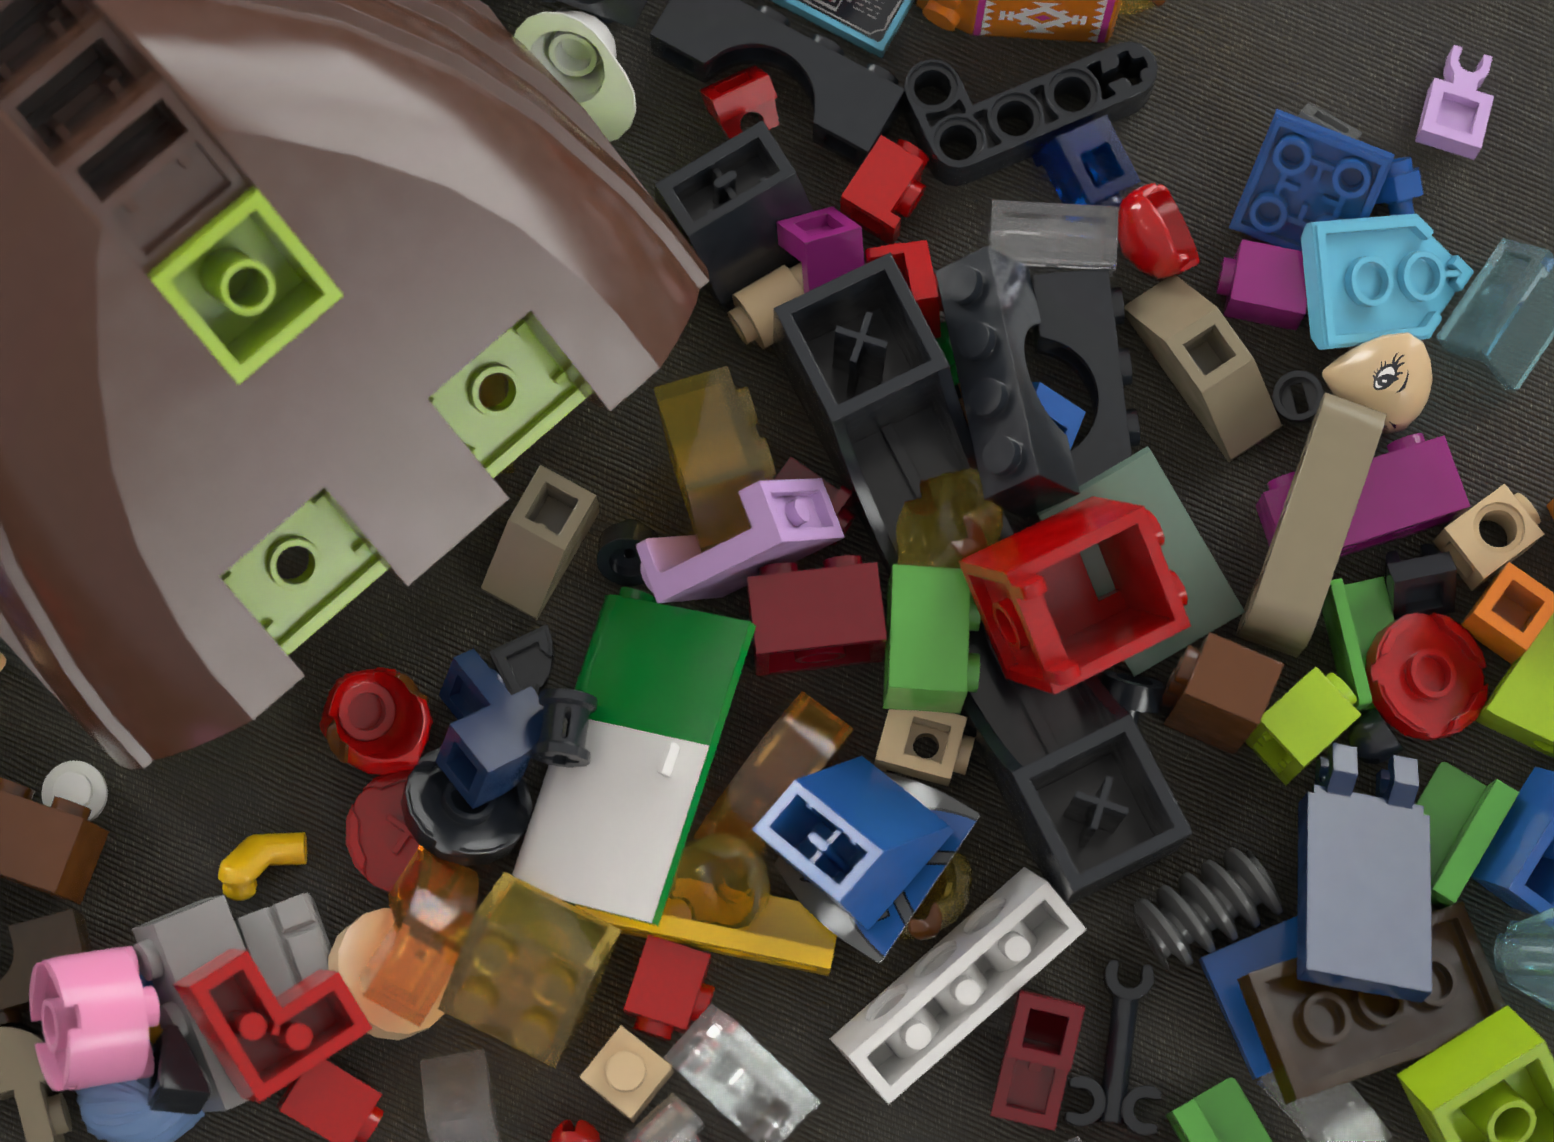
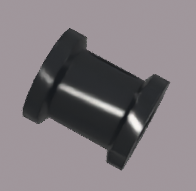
[531,688,598,768]

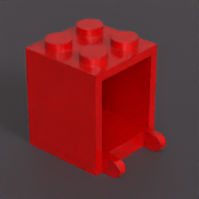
[958,496,1191,695]

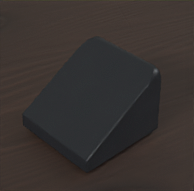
[147,1024,211,1114]

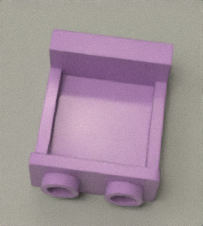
[636,478,845,603]

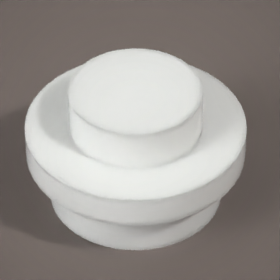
[41,761,108,822]

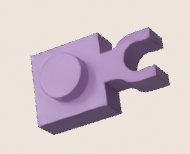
[1415,45,1494,160]

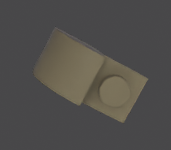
[0,1027,72,1142]

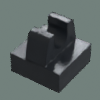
[1385,544,1457,620]

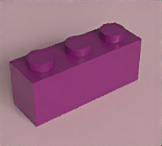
[1255,433,1470,558]

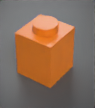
[1461,562,1554,664]

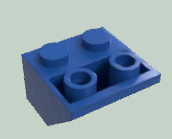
[752,756,954,931]

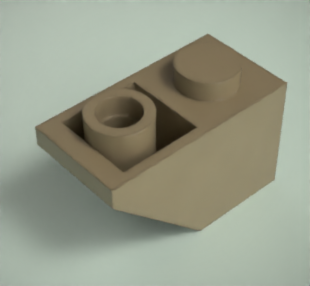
[481,465,600,620]

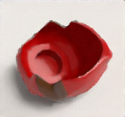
[319,667,433,775]

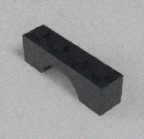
[650,0,905,167]
[935,245,1080,518]
[1032,268,1140,486]

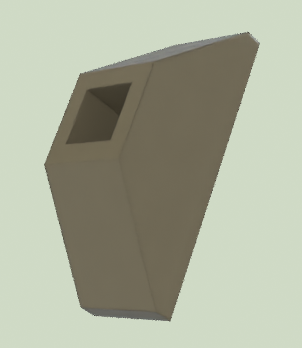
[1124,275,1282,462]

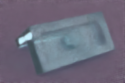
[1436,238,1554,391]

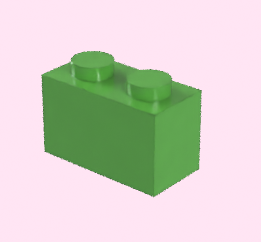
[883,564,981,713]

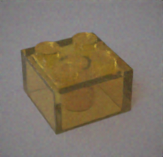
[653,365,776,553]
[438,872,622,1068]

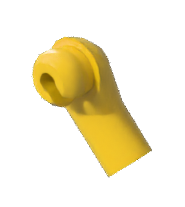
[218,832,307,901]

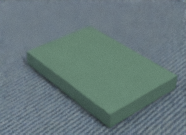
[1037,446,1245,677]

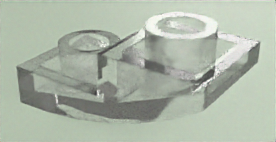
[1257,1069,1393,1142]
[623,1092,705,1142]

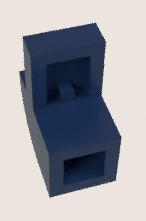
[435,648,544,809]

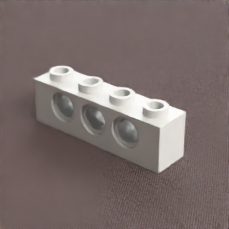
[829,867,1087,1104]

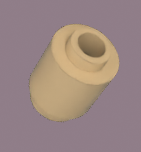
[728,262,804,349]

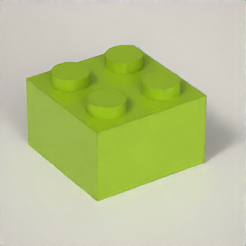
[1396,1005,1554,1142]

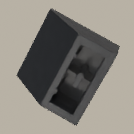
[655,120,813,309]

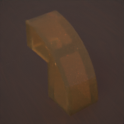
[693,691,854,876]
[359,846,479,1027]

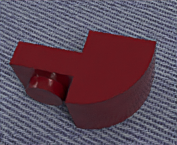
[990,990,1085,1131]

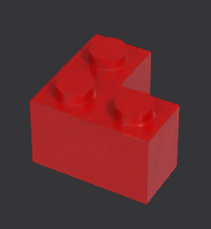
[173,949,373,1103]

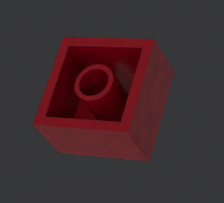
[747,555,887,676]

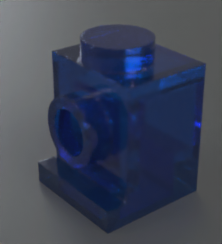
[1032,115,1141,222]

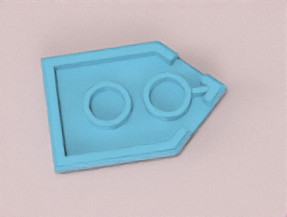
[1301,214,1474,350]

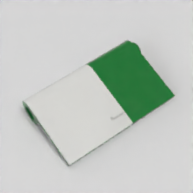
[508,587,756,926]

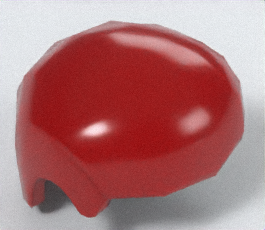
[1116,183,1200,279]

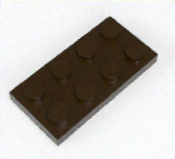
[1237,902,1505,1105]

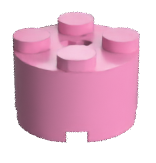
[29,946,160,1091]

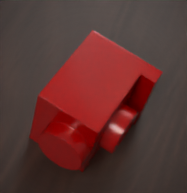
[840,135,929,244]

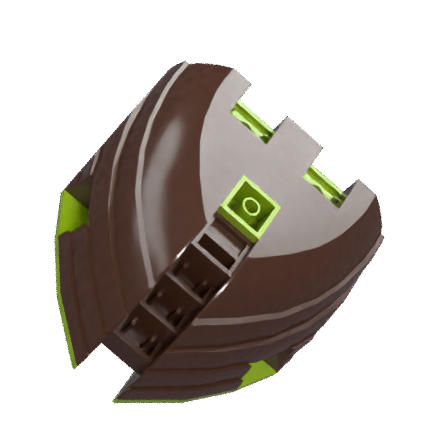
[0,0,709,769]

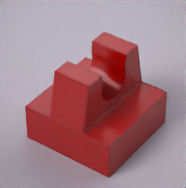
[699,65,779,140]

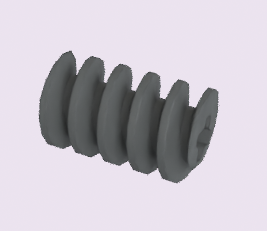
[1134,847,1283,972]

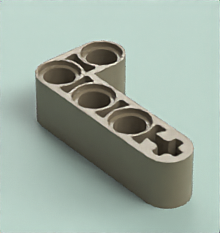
[1236,392,1387,658]

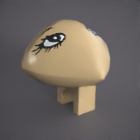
[1322,332,1432,434]

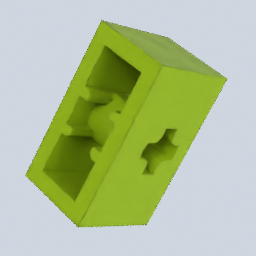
[1245,666,1361,786]

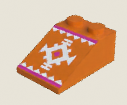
[916,0,1122,43]

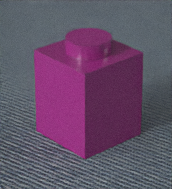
[1216,239,1307,331]

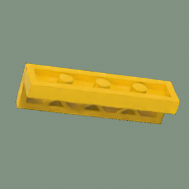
[572,876,837,976]

